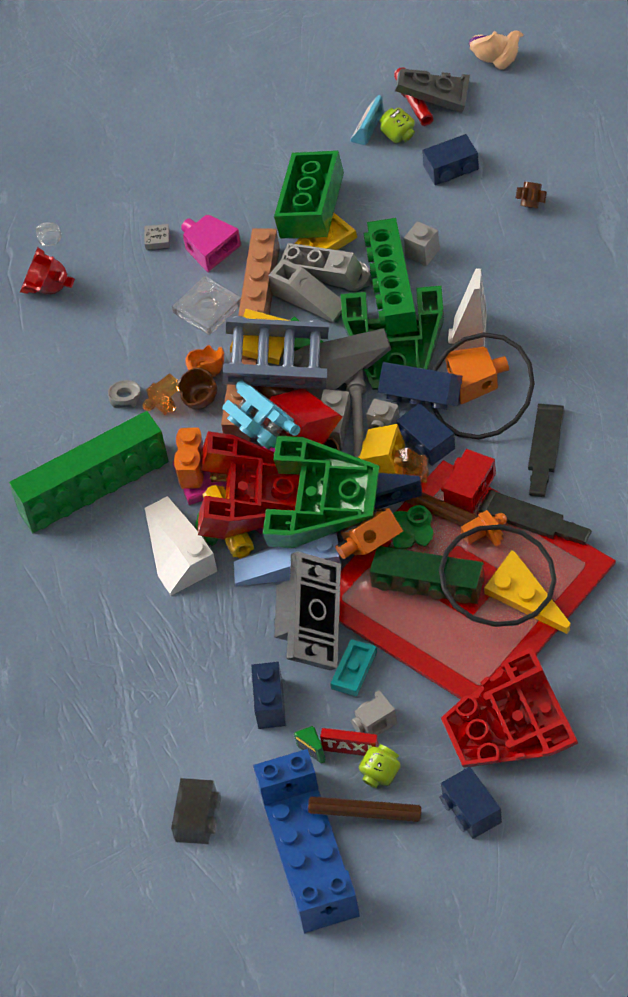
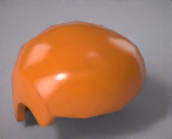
[185,345,224,377]

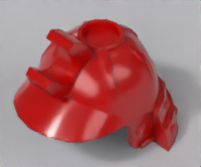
[20,247,75,294]

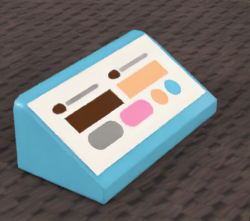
[350,95,384,145]

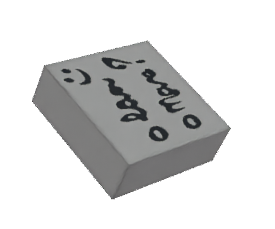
[144,224,170,250]

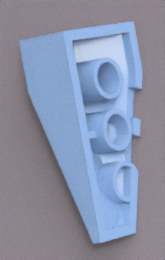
[234,531,341,586]

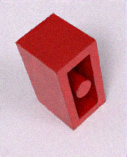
[441,449,496,513]

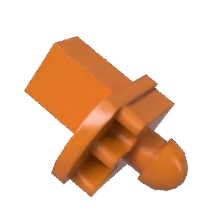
[460,510,507,547]

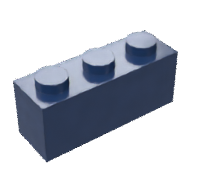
[378,362,463,410]

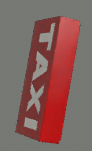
[320,728,379,756]

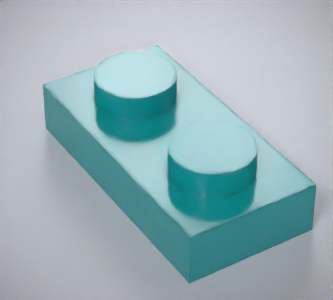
[330,639,377,697]

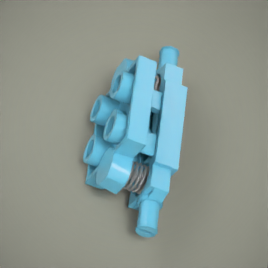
[222,380,300,450]

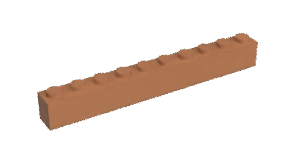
[221,228,280,442]

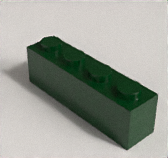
[370,546,485,604]

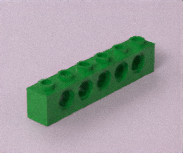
[363,218,417,335]

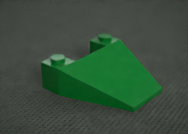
[340,286,444,390]
[263,436,380,548]

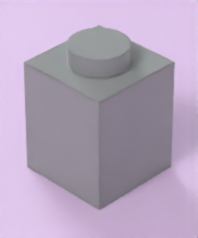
[404,221,440,266]

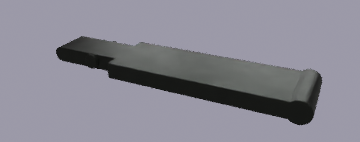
[528,403,564,497]
[478,490,592,545]

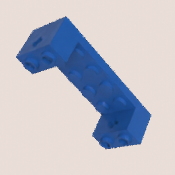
[253,749,360,933]

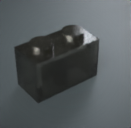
[171,778,221,844]

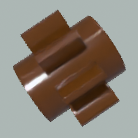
[515,181,547,209]

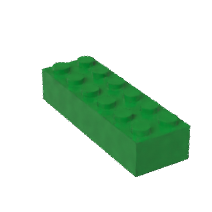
[9,411,169,534]

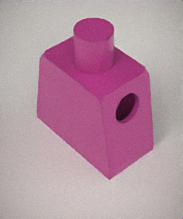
[181,215,241,272]

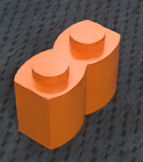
[174,427,204,489]

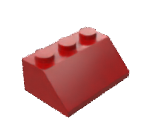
[263,388,343,444]

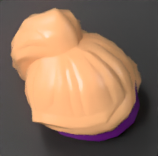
[469,30,523,70]

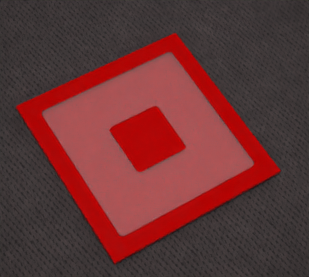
[339,460,616,699]

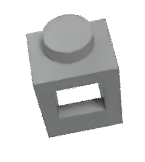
[367,398,400,429]
[351,690,397,736]

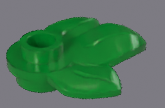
[393,505,433,549]

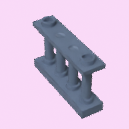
[223,316,329,390]

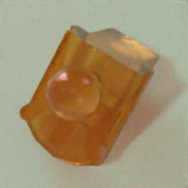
[142,373,179,415]
[394,448,429,483]

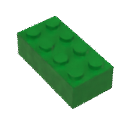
[274,150,344,239]

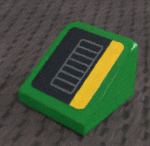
[294,726,326,764]

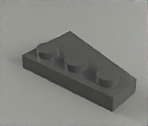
[395,69,470,113]

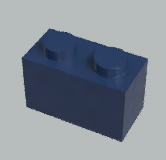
[422,134,479,185]
[396,403,455,466]
[251,661,286,729]
[440,766,502,839]

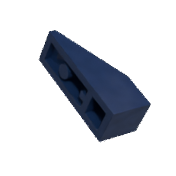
[375,473,422,509]

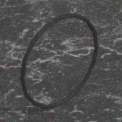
[430,332,535,440]
[439,524,557,627]

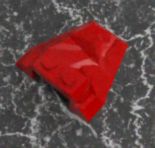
[441,647,578,768]

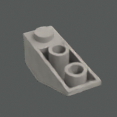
[280,243,363,289]
[269,259,342,323]

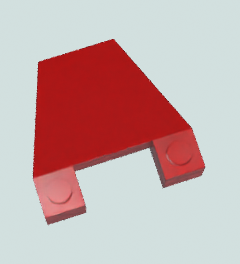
[198,431,300,539]

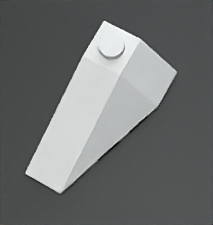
[448,269,487,351]
[145,496,217,596]

